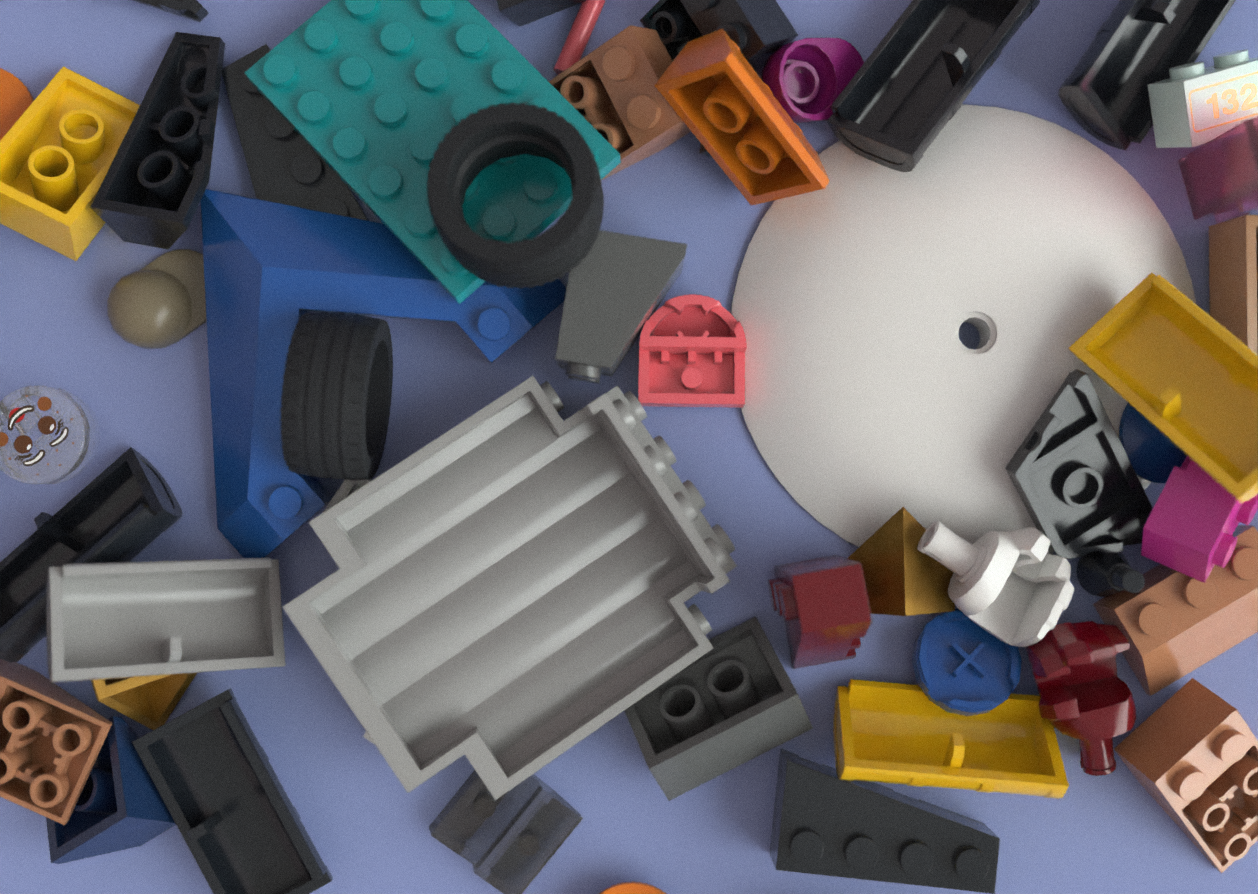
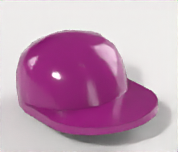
[761,38,864,123]

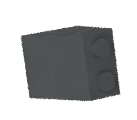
[555,230,687,383]

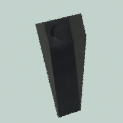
[90,32,225,249]

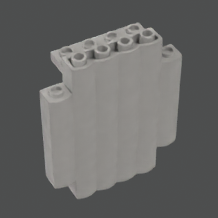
[283,376,737,800]

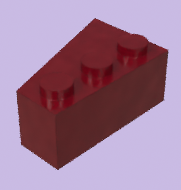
[768,555,872,669]

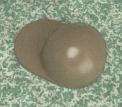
[107,249,207,349]

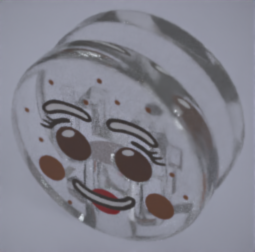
[0,385,100,484]

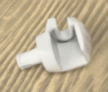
[917,521,1075,647]

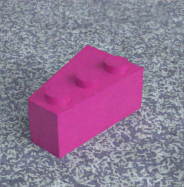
[1141,456,1258,583]

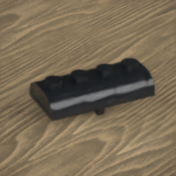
[827,0,1040,172]
[1058,0,1236,150]
[0,447,183,662]
[132,688,333,894]

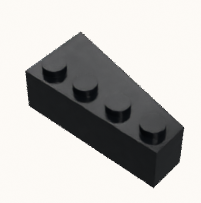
[769,748,1000,894]

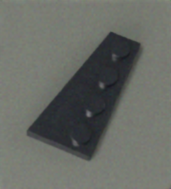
[222,44,369,221]

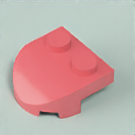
[638,294,747,408]

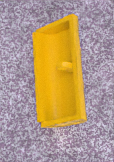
[1068,273,1258,503]
[833,679,1069,799]

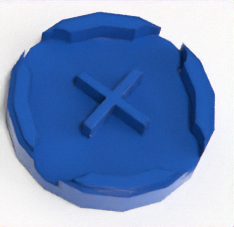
[911,608,1022,716]

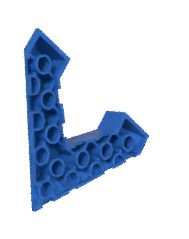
[200,189,567,558]

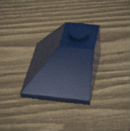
[46,716,176,864]

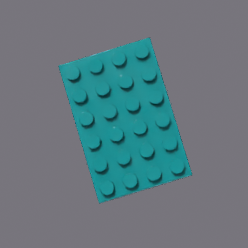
[244,0,621,304]

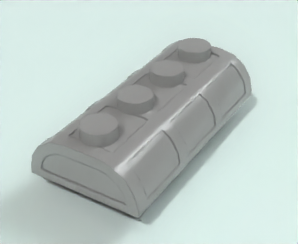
[46,557,285,682]

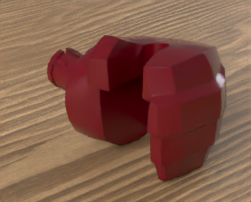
[1026,621,1136,776]

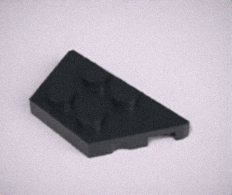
[1005,369,1153,559]

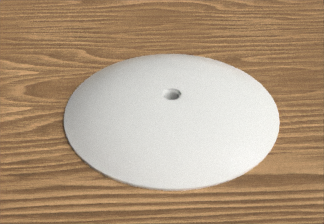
[731,105,1196,556]

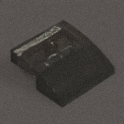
[429,770,583,894]

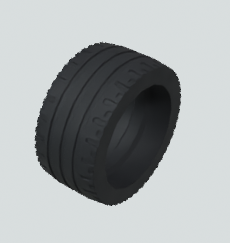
[427,102,604,289]
[280,312,393,480]

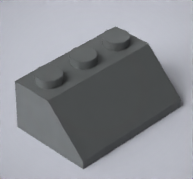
[624,617,813,801]

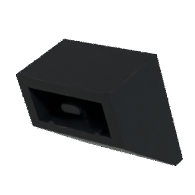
[640,0,798,71]

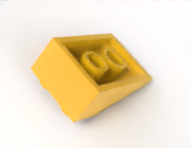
[0,66,140,261]

